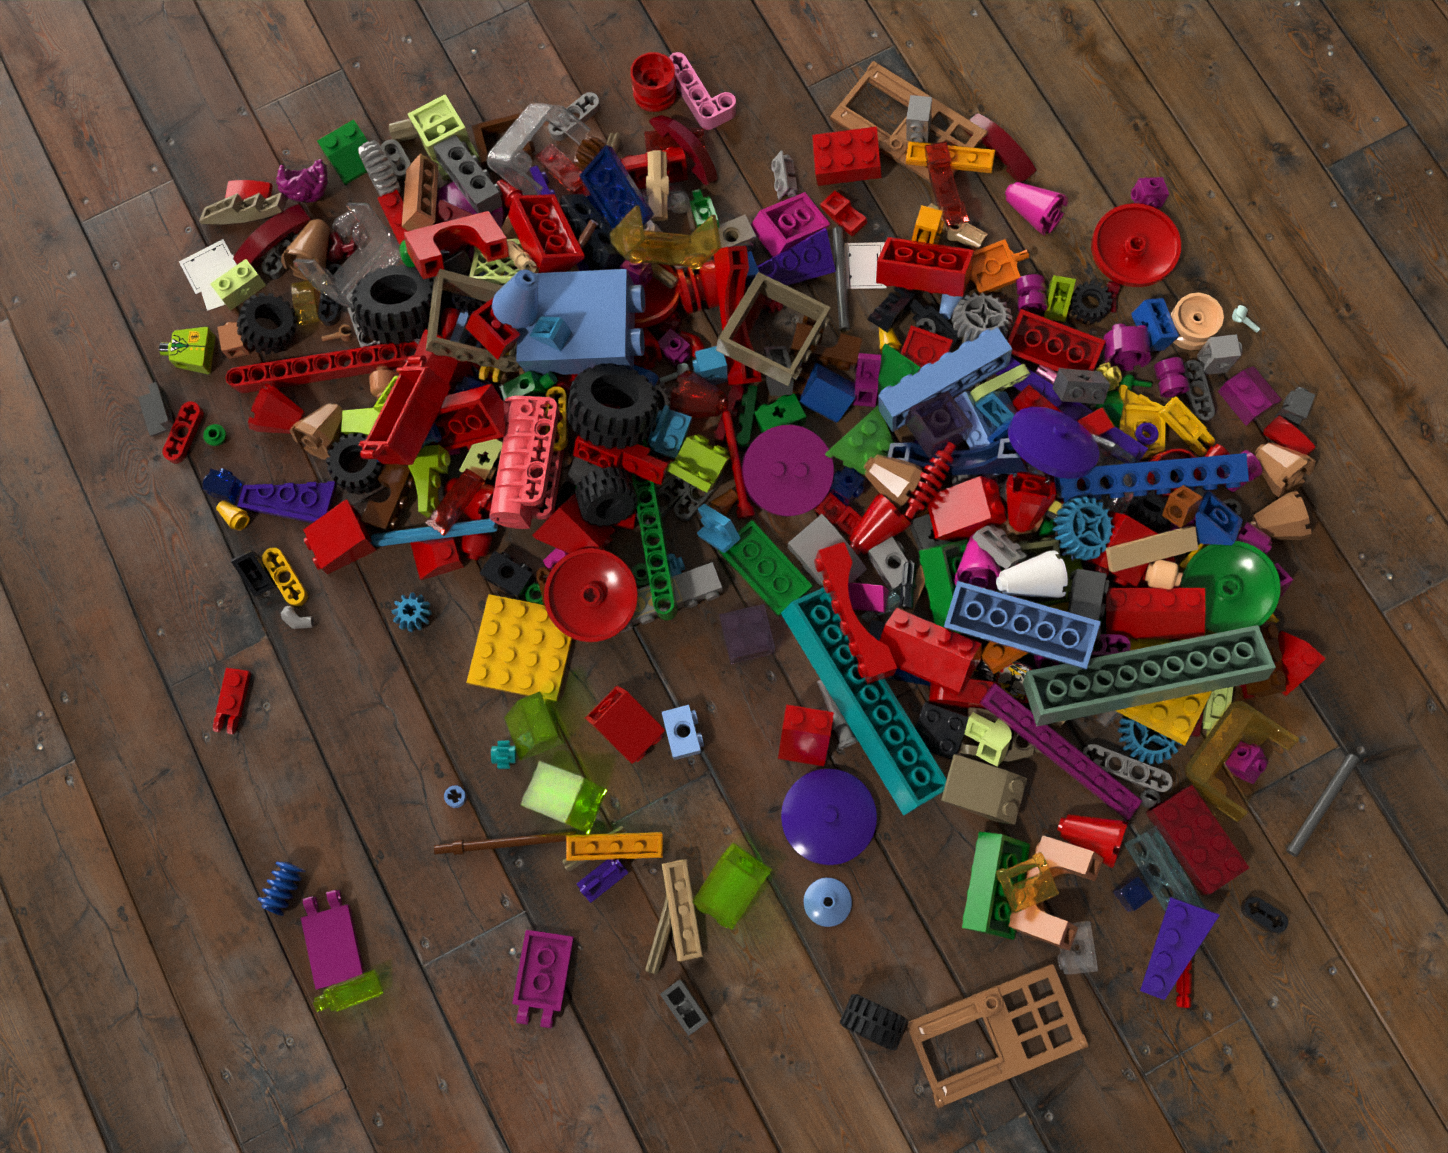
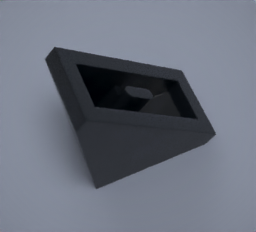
[231,550,275,597]

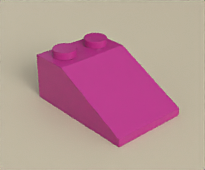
[751,192,831,257]

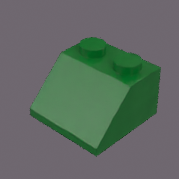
[317,119,368,185]

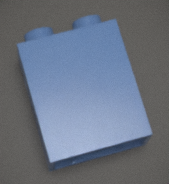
[516,269,645,375]

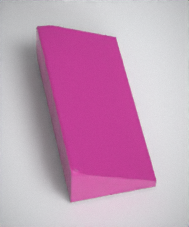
[848,582,889,613]

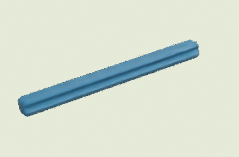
[371,519,498,547]

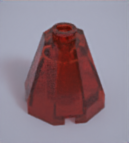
[670,370,728,419]

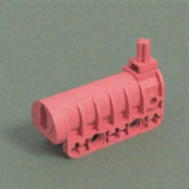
[489,396,565,529]

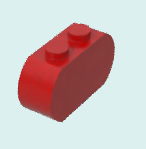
[929,679,1002,710]

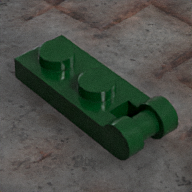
[736,385,758,452]

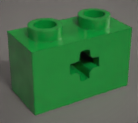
[754,394,806,434]

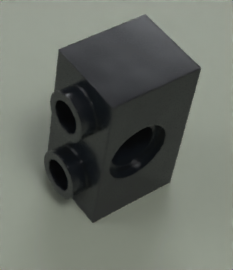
[479,550,536,601]

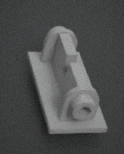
[771,151,798,200]

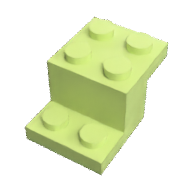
[408,94,481,181]

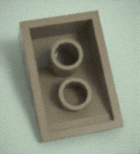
[941,755,1027,825]

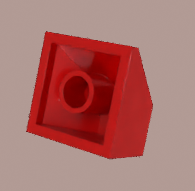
[410,537,464,580]
[1278,631,1326,696]

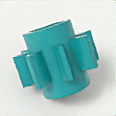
[491,740,517,769]

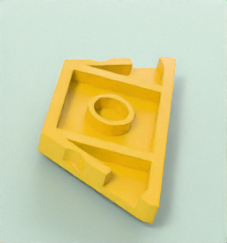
[1117,385,1165,465]

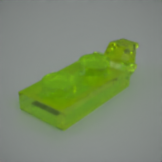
[313,969,384,1012]

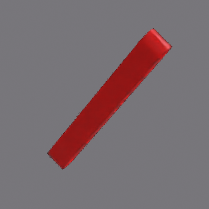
[226,341,418,393]

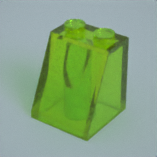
[504,692,564,761]
[521,761,607,834]
[692,843,772,930]

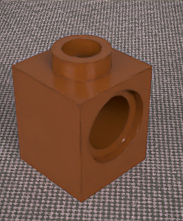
[1162,485,1203,528]

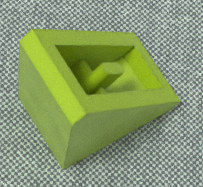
[1043,275,1076,322]

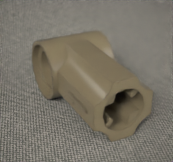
[389,119,420,142]

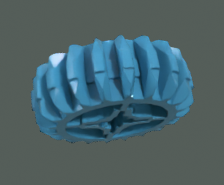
[1053,496,1115,560]
[1118,716,1182,764]

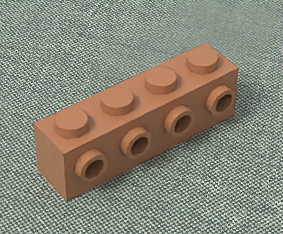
[402,153,439,231]

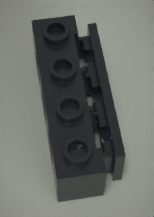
[559,194,630,271]

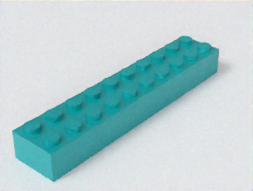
[781,587,947,816]

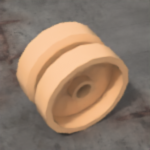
[1170,293,1224,350]

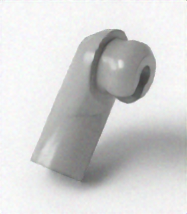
[281,606,314,629]

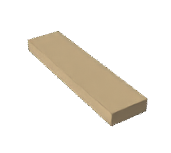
[1106,526,1198,572]
[662,859,703,962]

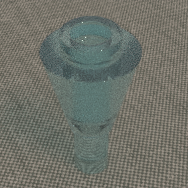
[862,589,900,623]

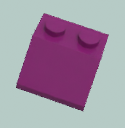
[1218,366,1282,426]

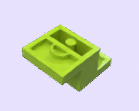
[666,434,731,493]

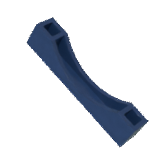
[888,438,1029,475]

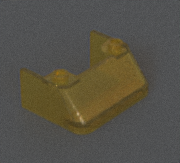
[610,205,721,269]
[1185,701,1299,822]

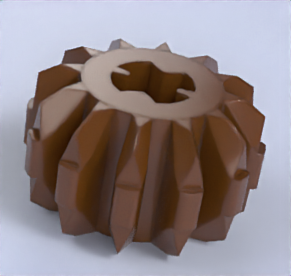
[574,135,606,174]

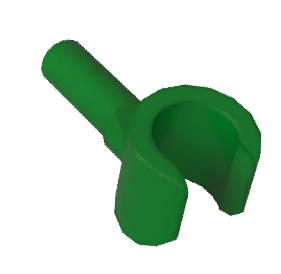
[1119,375,1152,390]

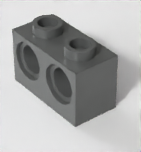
[763,346,794,396]

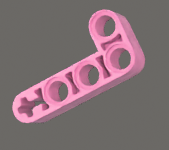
[669,52,736,130]

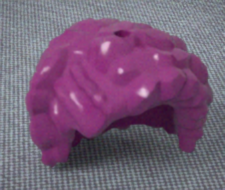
[276,159,328,203]

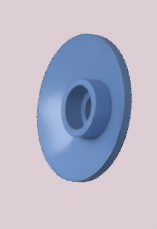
[804,878,852,927]

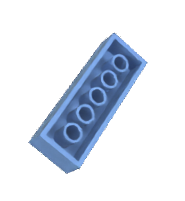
[878,327,1012,432]
[944,581,1101,670]

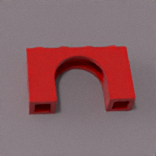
[403,211,509,279]

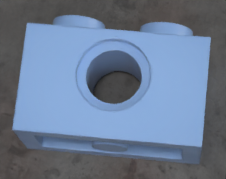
[662,705,704,760]

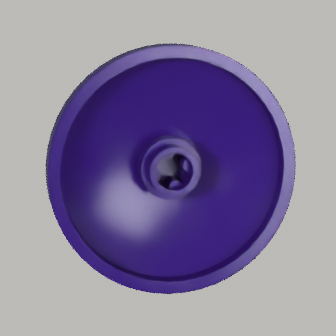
[1008,407,1099,479]
[781,769,877,865]

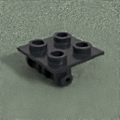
[915,702,969,760]

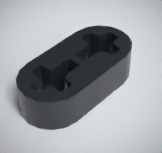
[1241,897,1288,933]

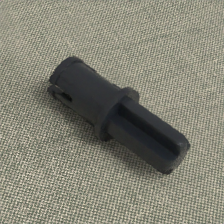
[898,562,917,609]

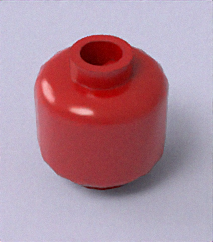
[460,533,492,560]

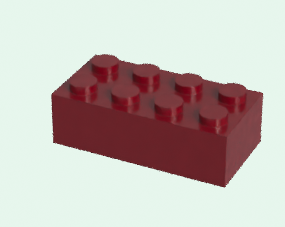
[1146,785,1249,895]

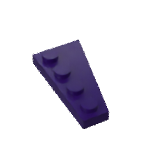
[757,228,836,286]
[237,481,338,523]
[1140,896,1220,1000]

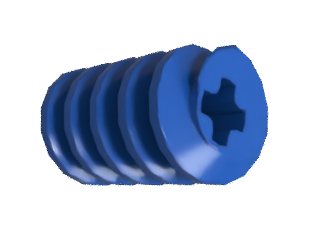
[257,861,306,916]

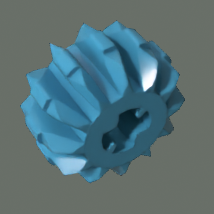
[392,593,432,632]

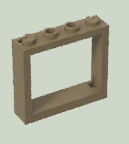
[426,269,519,372]
[716,272,831,386]

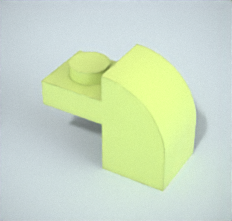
[964,712,1012,767]

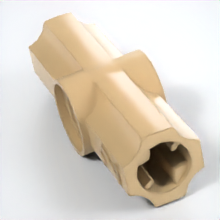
[646,150,669,221]
[928,203,988,250]

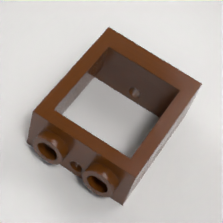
[471,113,535,172]

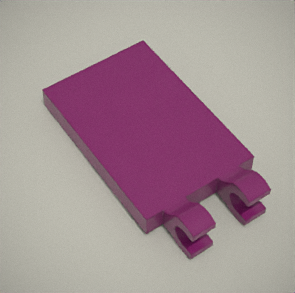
[301,890,365,990]
[512,930,574,1028]

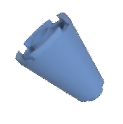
[492,270,538,329]

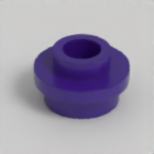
[1135,423,1159,445]

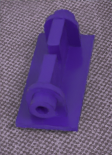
[577,859,629,903]

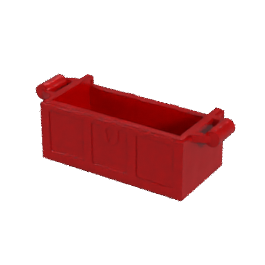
[359,355,451,465]

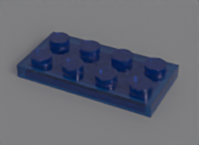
[579,145,654,244]

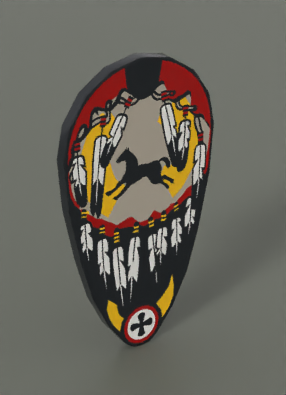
[974,659,1036,704]

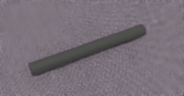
[832,227,850,332]
[1286,753,1359,857]

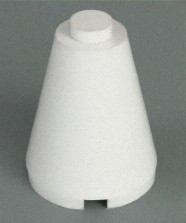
[996,550,1068,598]

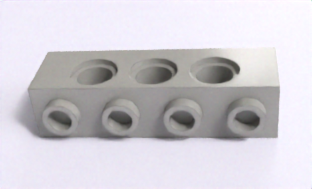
[666,215,756,277]

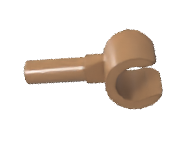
[321,325,352,342]

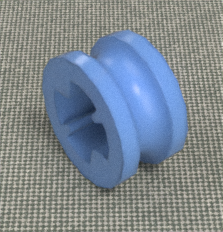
[444,786,466,808]

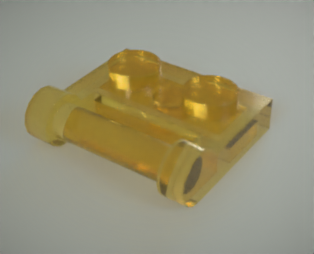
[996,852,1059,913]

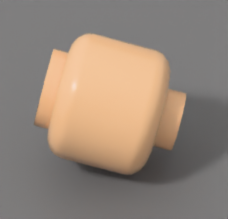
[1145,559,1182,589]

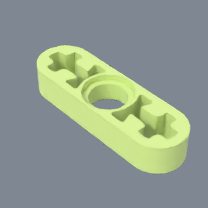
[970,364,1030,402]

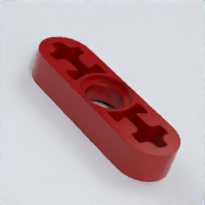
[162,401,204,464]

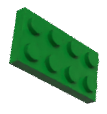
[718,520,813,617]

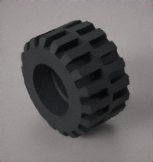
[237,293,297,354]
[326,433,384,495]
[575,467,638,526]
[840,994,908,1050]

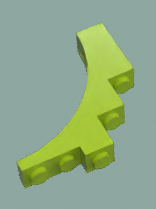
[341,408,450,518]

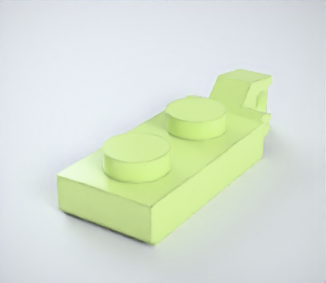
[1202,687,1233,744]

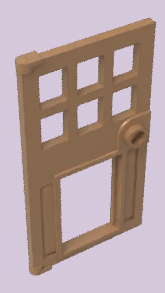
[830,61,988,190]
[907,963,1088,1109]

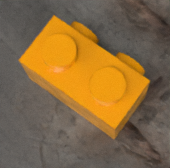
[911,205,944,244]

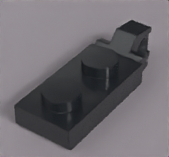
[908,299,962,349]

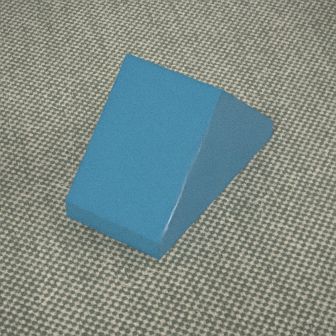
[530,316,572,351]
[975,391,1017,428]

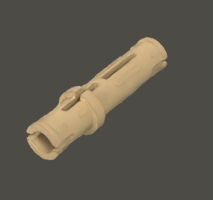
[507,240,536,273]

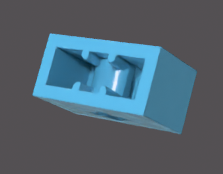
[692,346,728,388]

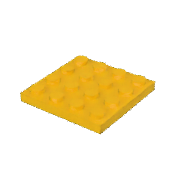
[466,594,573,702]
[1115,639,1212,746]

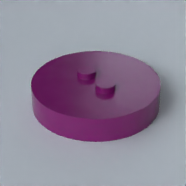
[742,425,834,517]

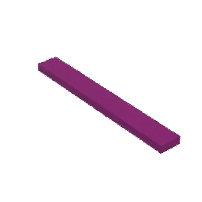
[980,684,1142,820]

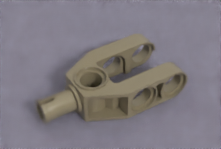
[960,708,1043,764]

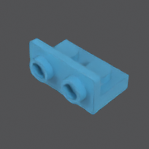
[648,405,693,460]
[697,504,741,553]

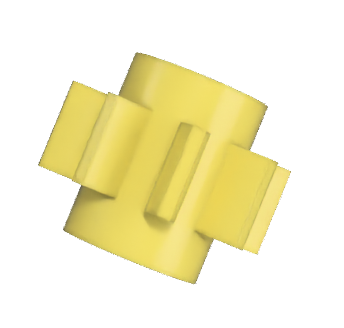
[1096,362,1122,391]

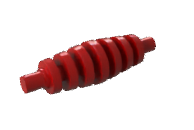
[904,442,956,519]

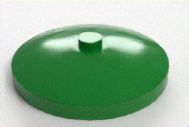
[1181,541,1280,633]

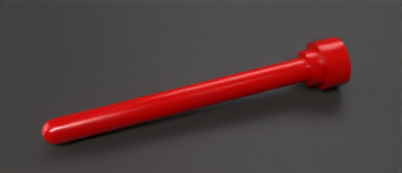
[722,411,755,519]

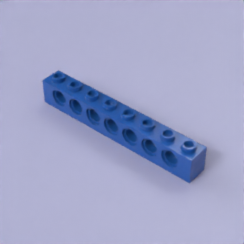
[1054,453,1249,503]

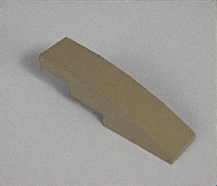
[199,193,288,224]

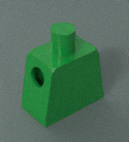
[500,371,558,401]

